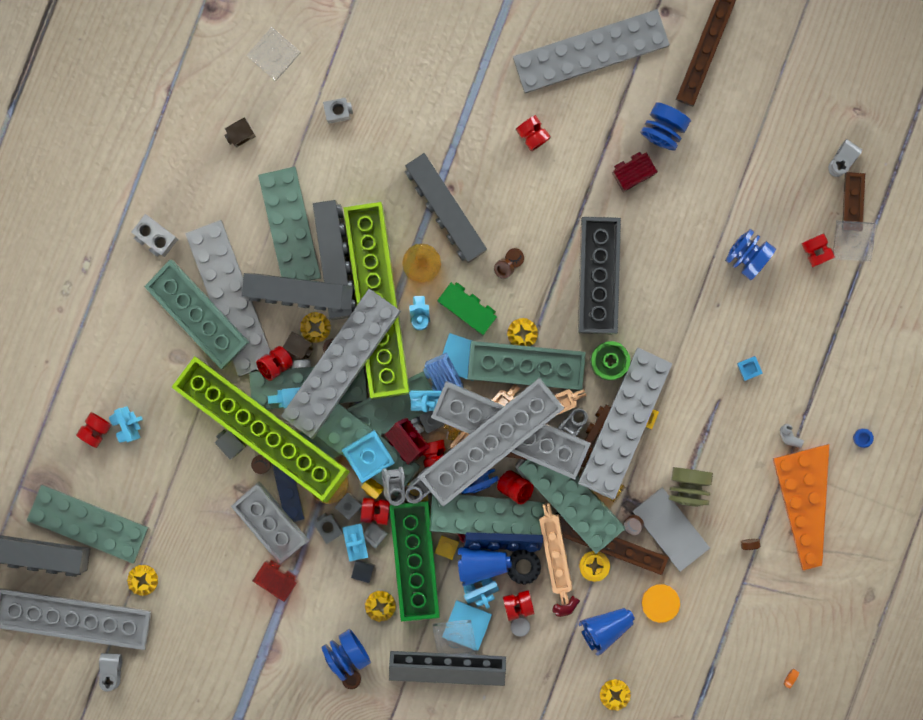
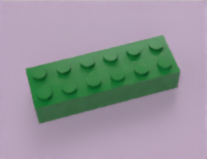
[389,501,440,622]

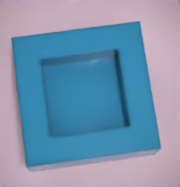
[737,356,763,381]

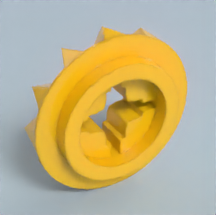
[300,312,331,343]
[507,318,538,347]
[579,551,610,582]
[127,565,158,596]
[365,591,396,622]
[600,679,631,711]

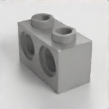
[131,214,178,257]

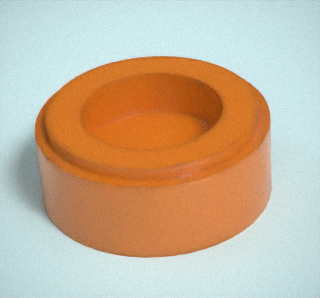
[783,669,800,689]

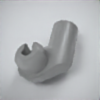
[780,424,804,449]

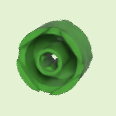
[590,341,630,380]

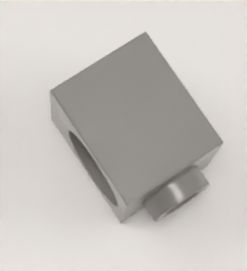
[323,98,353,124]

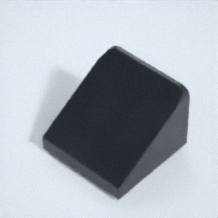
[351,560,375,583]

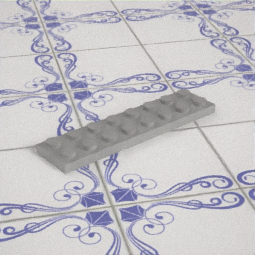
[513,9,670,93]
[185,220,271,376]
[281,289,401,439]
[578,348,672,500]
[418,377,564,506]
[431,381,591,480]
[0,588,151,650]

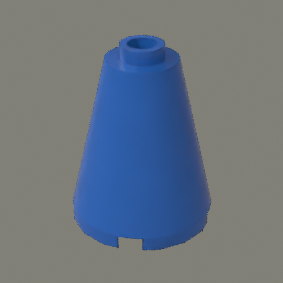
[458,547,512,586]
[579,608,635,656]

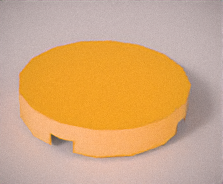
[641,584,680,623]

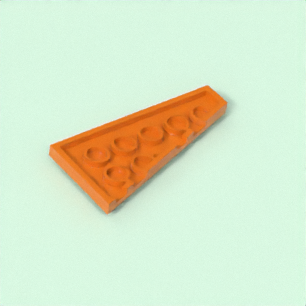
[773,444,829,570]

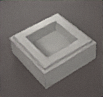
[364,522,388,549]

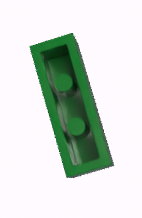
[437,282,497,336]

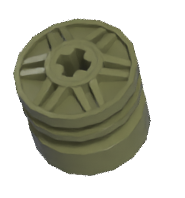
[668,467,713,507]

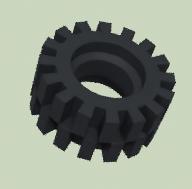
[507,550,541,585]

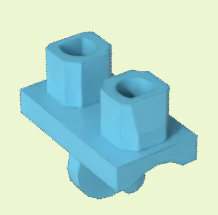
[409,296,430,331]
[409,391,442,412]
[109,406,143,442]
[342,523,368,562]
[463,578,500,609]

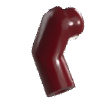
[552,595,580,617]

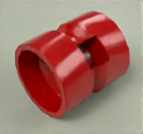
[516,115,551,151]
[801,233,835,268]
[256,346,293,381]
[76,412,112,448]
[422,439,446,468]
[497,470,534,505]
[361,498,390,525]
[503,590,535,621]

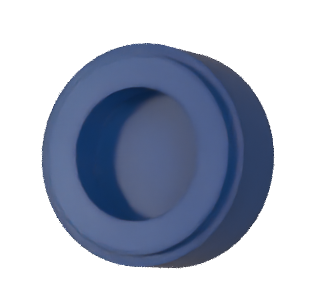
[853,429,874,448]

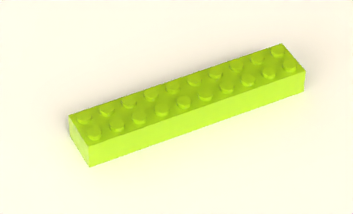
[343,202,410,399]
[172,356,350,503]

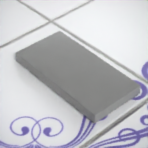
[231,482,309,565]
[632,487,710,572]

